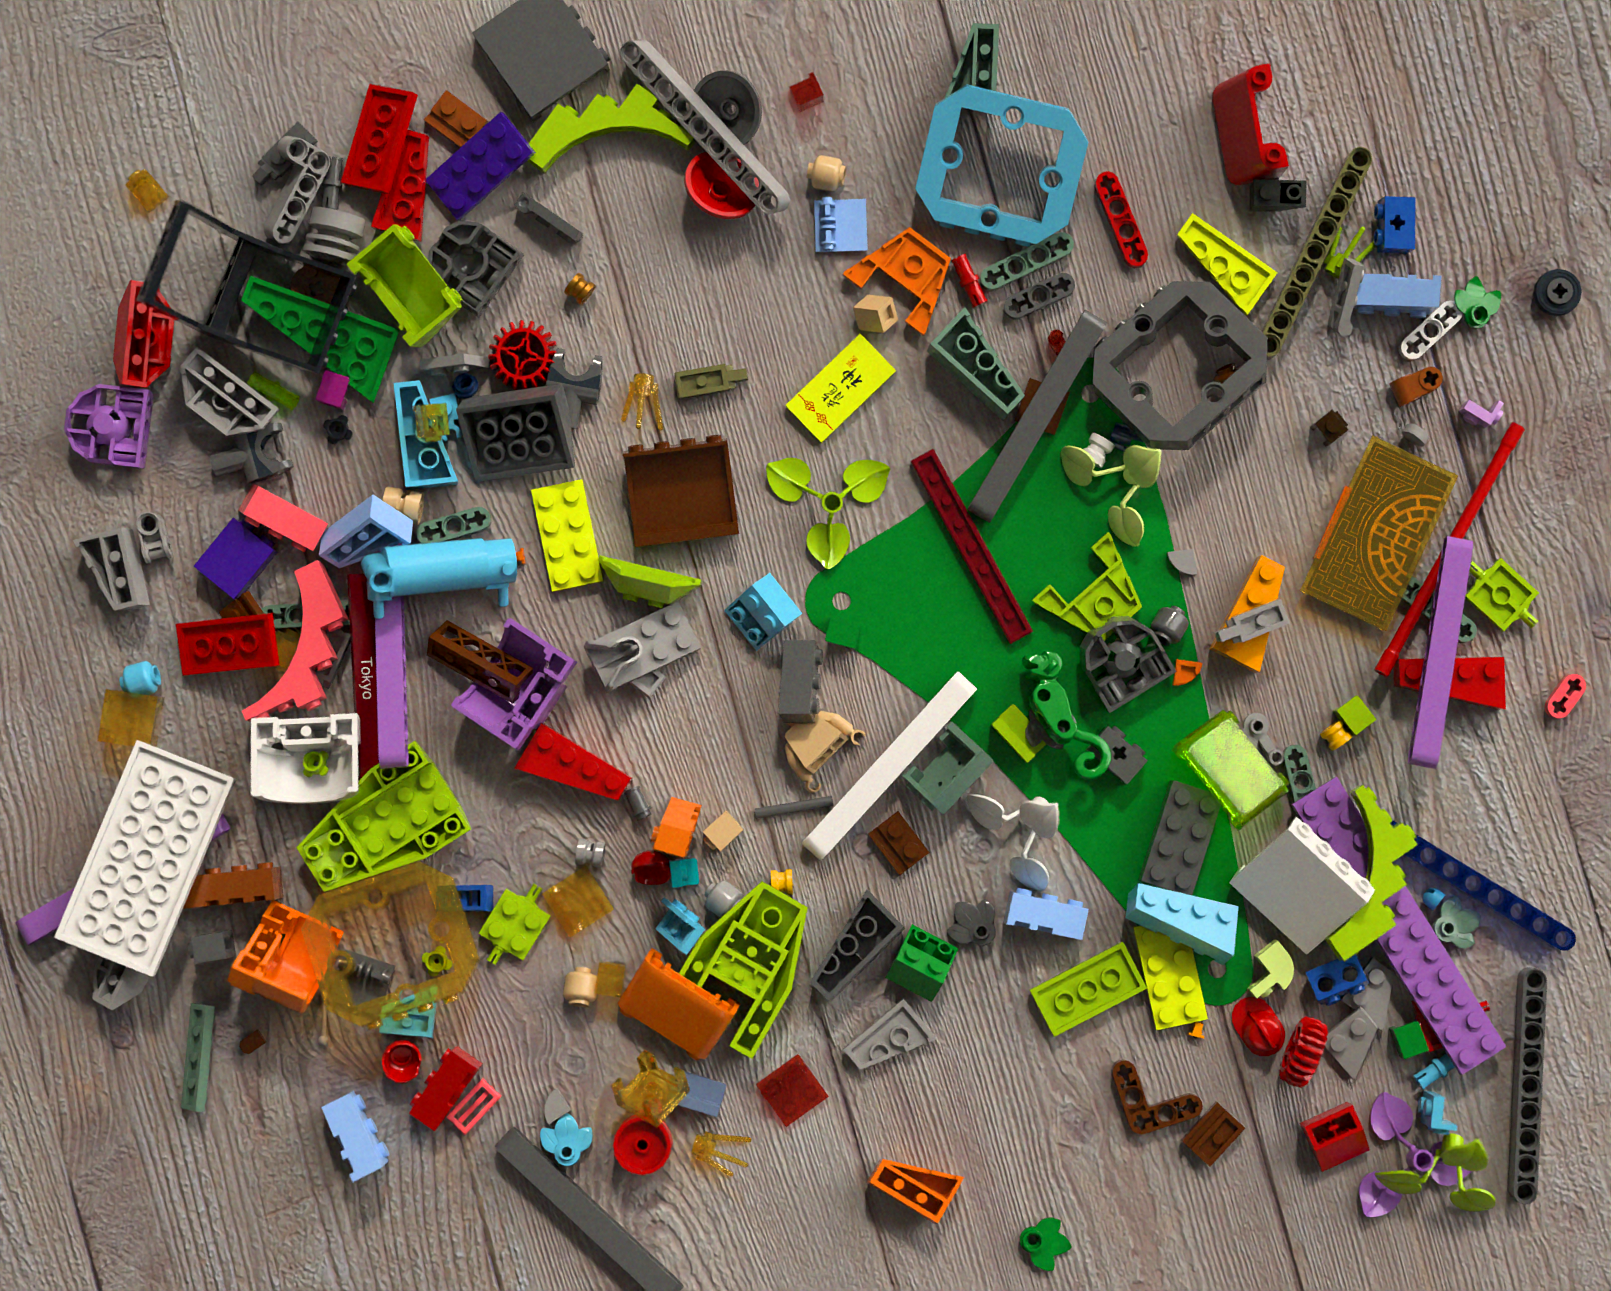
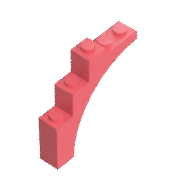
[242,560,349,722]

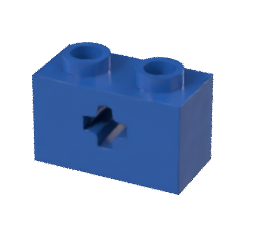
[1374,196,1416,254]

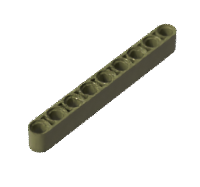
[1261,147,1372,360]

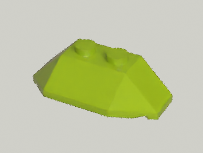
[598,555,702,609]

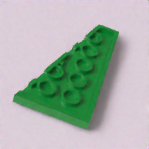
[241,276,400,404]

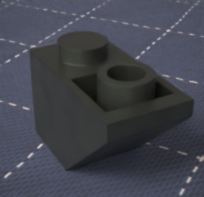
[1249,180,1307,212]

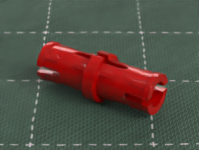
[951,254,988,308]

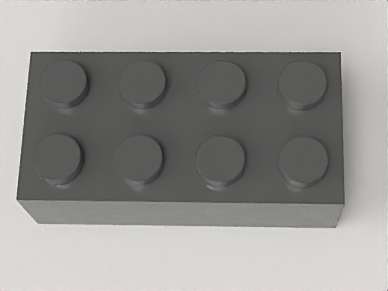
[1138,780,1224,896]

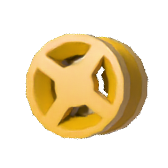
[1319,719,1353,751]
[771,869,793,895]

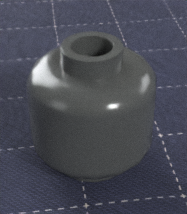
[1150,606,1189,646]

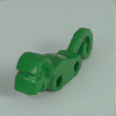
[1022,651,1111,780]

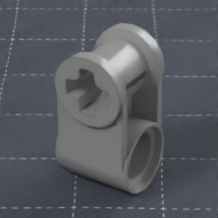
[136,512,173,564]

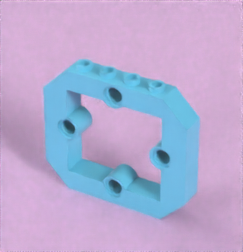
[915,84,1088,247]

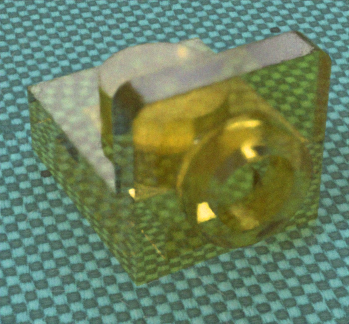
[125,169,169,213]

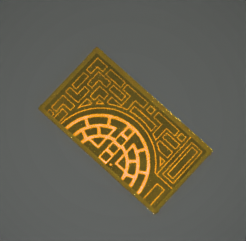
[1300,435,1458,631]

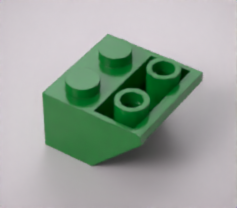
[885,924,959,1002]

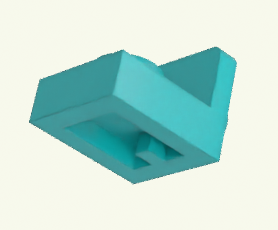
[670,858,699,888]

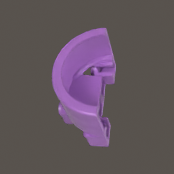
[451,618,577,750]

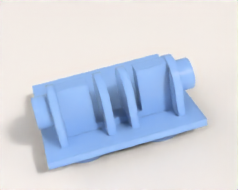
[814,197,868,252]

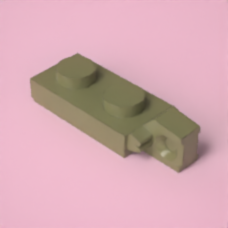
[674,364,748,399]

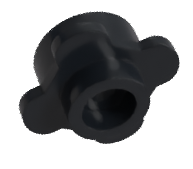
[323,415,353,444]

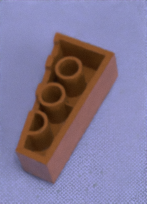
[183,862,284,909]

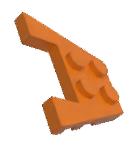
[843,227,951,336]

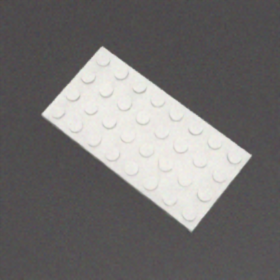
[54,740,236,977]

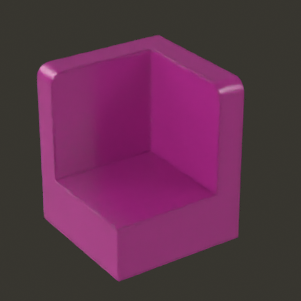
[315,370,350,410]

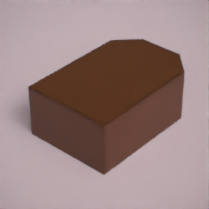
[239,1029,267,1054]

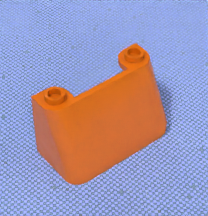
[618,948,741,1060]

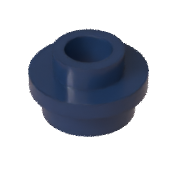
[452,373,479,398]

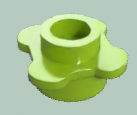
[303,751,329,778]
[422,946,452,977]

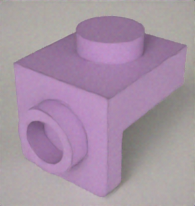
[1458,400,1504,428]

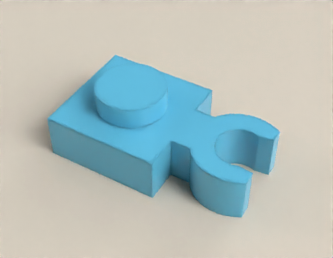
[429,393,462,442]

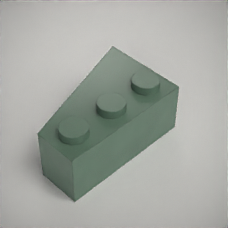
[945,23,999,108]

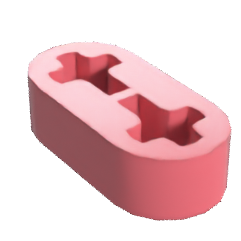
[1545,674,1586,719]

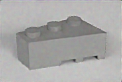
[73,528,150,611]

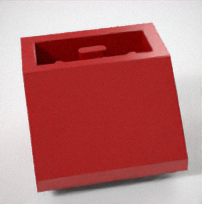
[1299,1102,1370,1172]

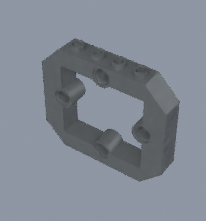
[1093,281,1268,450]

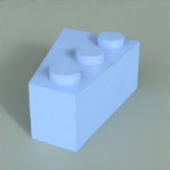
[1354,274,1441,318]
[319,495,413,568]
[1003,888,1089,940]

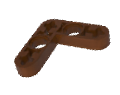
[1111,1059,1203,1134]

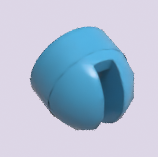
[1422,888,1446,911]

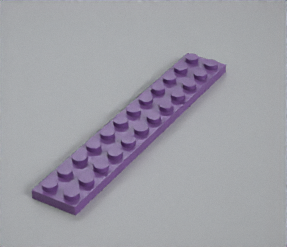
[1291,777,1506,1075]

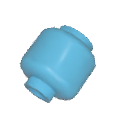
[119,661,161,698]

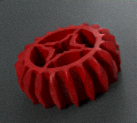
[488,320,557,390]
[1279,1016,1328,1088]

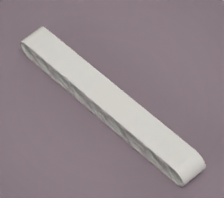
[801,672,977,861]

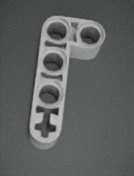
[264,136,330,244]

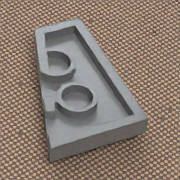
[843,998,937,1070]

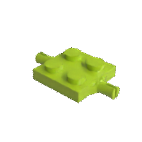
[1465,558,1539,632]
[478,883,551,965]

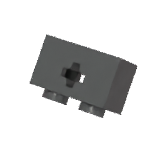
[1086,726,1148,784]
[188,930,236,963]

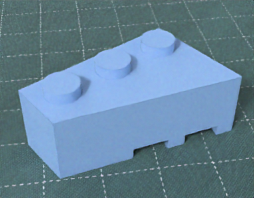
[321,1091,389,1182]

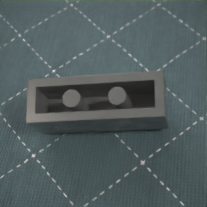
[779,640,823,723]

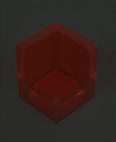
[789,72,824,112]

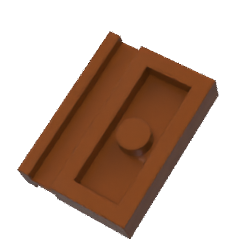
[424,90,488,148]

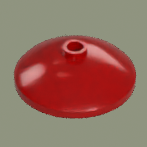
[684,152,759,219]

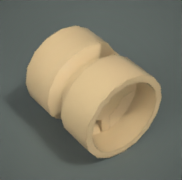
[383,487,424,525]

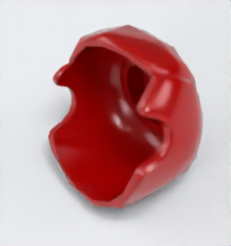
[631,851,671,885]
[381,1040,422,1083]

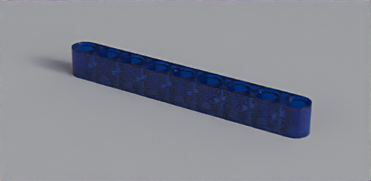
[1390,820,1576,951]

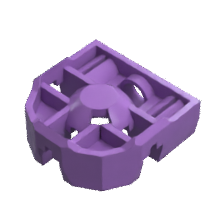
[64,384,153,469]

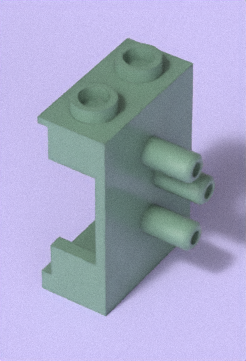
[902,722,994,815]

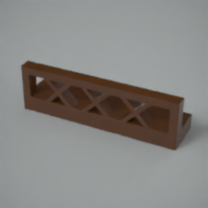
[427,620,533,704]

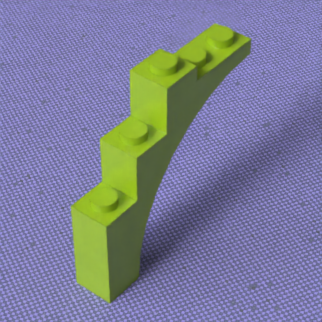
[527,84,695,174]
[1325,785,1418,961]

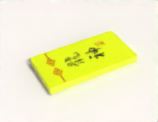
[785,334,896,443]

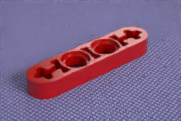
[1095,171,1148,268]

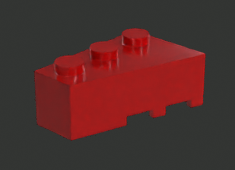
[409,1046,483,1132]

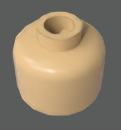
[807,155,846,192]
[563,967,599,1007]

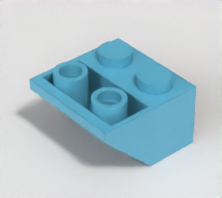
[724,573,802,651]

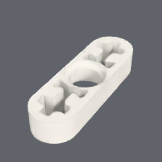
[1399,301,1463,361]

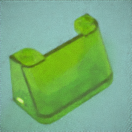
[1172,710,1289,831]

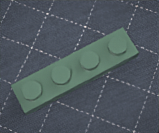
[181,1003,215,1112]

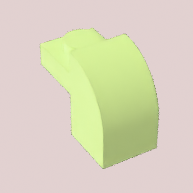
[1247,939,1294,998]

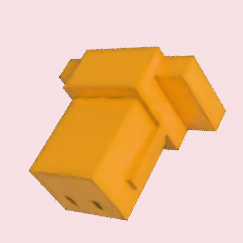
[1188,1022,1204,1039]

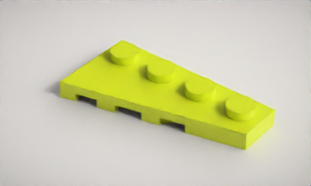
[1176,213,1277,316]

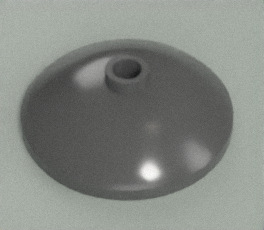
[694,70,762,150]

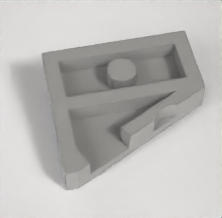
[420,353,492,376]

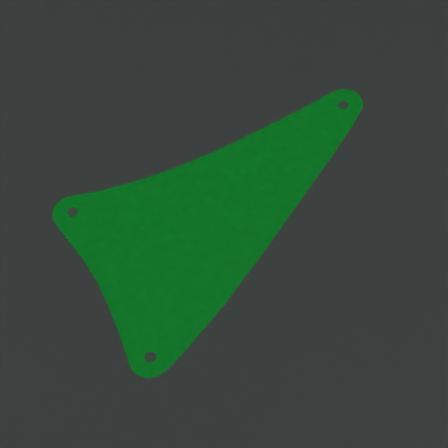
[805,357,1254,1006]

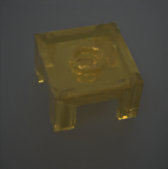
[98,689,164,747]
[611,1049,690,1127]

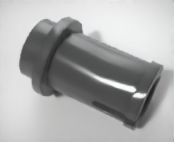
[624,786,652,821]

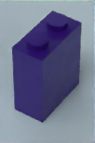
[194,518,278,599]

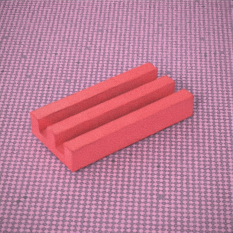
[446,1078,502,1135]

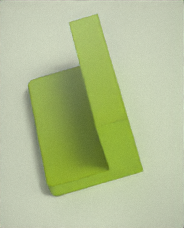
[990,704,1046,763]

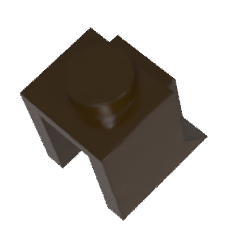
[1310,409,1348,447]

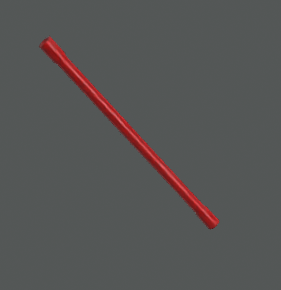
[1374,422,1525,677]

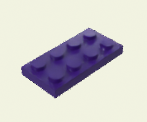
[426,112,535,220]

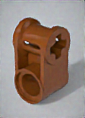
[1389,367,1443,407]

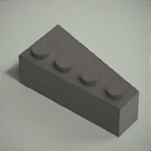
[810,890,905,1002]

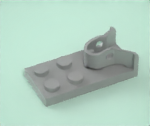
[584,602,701,693]

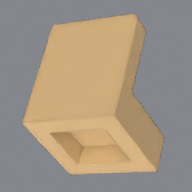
[853,295,898,333]

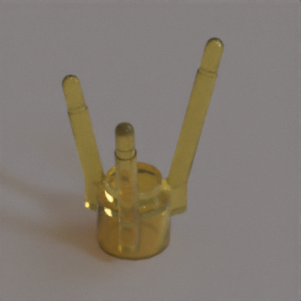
[621,373,663,430]
[691,1131,752,1177]

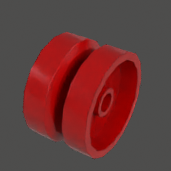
[613,1112,673,1175]

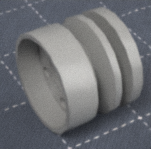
[302,207,366,265]

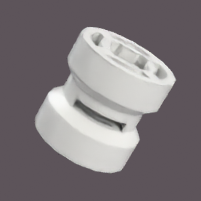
[1083,433,1115,468]

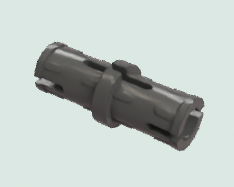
[321,156,343,210]

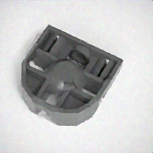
[428,220,524,318]
[1080,616,1176,713]

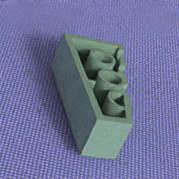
[927,307,1025,421]

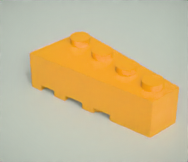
[1209,555,1285,673]

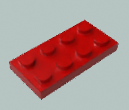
[340,84,418,194]
[176,613,280,676]

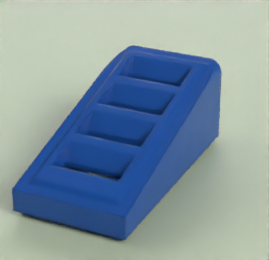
[437,885,494,912]

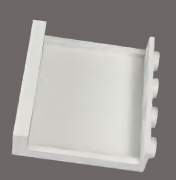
[1229,817,1375,954]

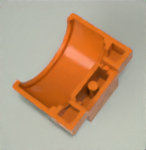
[227,900,344,1013]

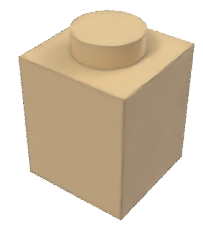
[703,810,744,851]

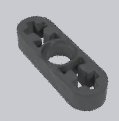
[1004,273,1075,320]

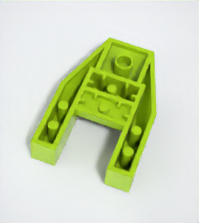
[679,881,808,1059]

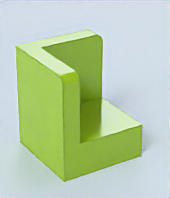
[1333,696,1377,736]

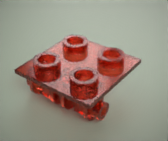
[756,1054,829,1127]

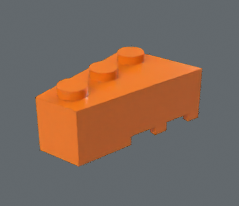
[650,797,702,857]
[866,1159,964,1224]

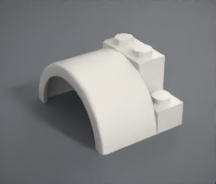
[251,713,361,804]

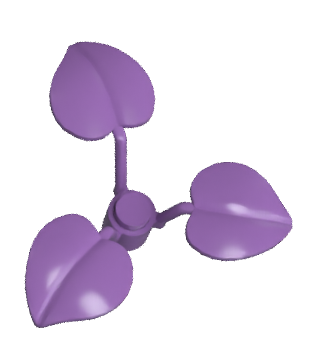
[1359,1092,1473,1217]

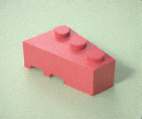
[238,483,328,552]

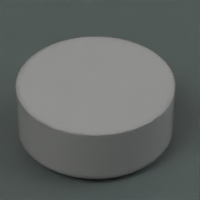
[1402,424,1429,447]

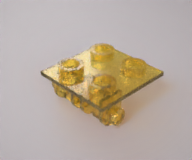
[542,866,614,938]

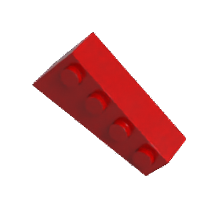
[514,723,633,800]

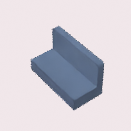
[667,1069,726,1117]

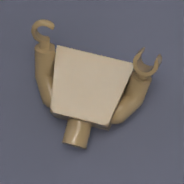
[784,711,866,793]

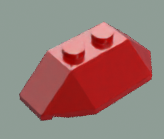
[113,280,174,388]

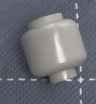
[704,881,743,918]

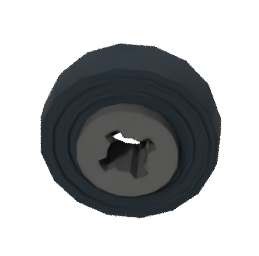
[1533,269,1582,316]

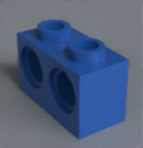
[1305,953,1369,1006]

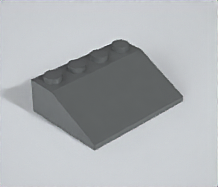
[456,384,575,481]

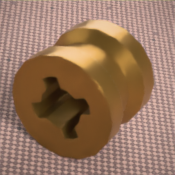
[564,273,596,306]

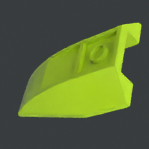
[296,740,471,892]

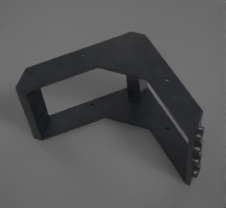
[136,200,357,374]

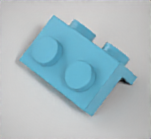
[655,897,705,955]
[1418,1091,1457,1135]

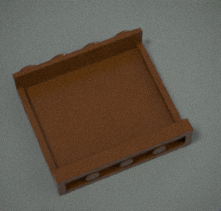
[623,435,739,547]

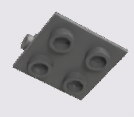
[329,949,395,1016]

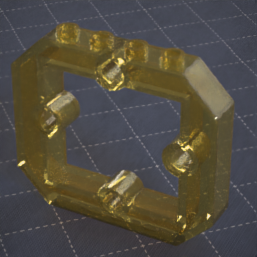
[301,861,481,1030]

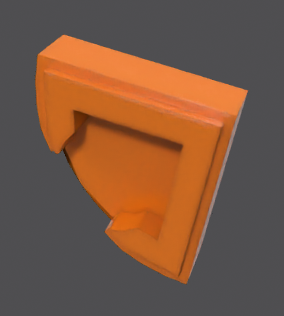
[1172,659,1203,686]

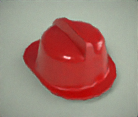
[1232,997,1285,1056]

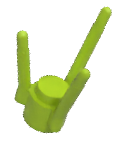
[1324,227,1376,279]

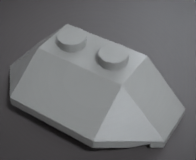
[180,347,279,437]
[92,956,150,1010]

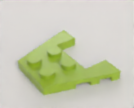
[1032,532,1142,641]

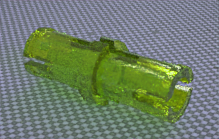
[247,371,301,411]

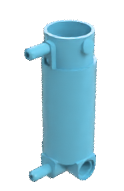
[361,538,517,619]

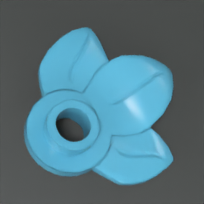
[540,1113,593,1166]

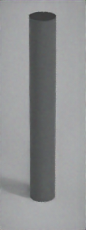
[754,796,833,819]

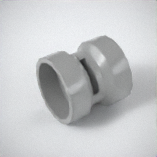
[575,838,606,868]

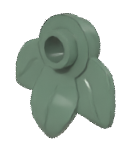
[1433,896,1481,948]

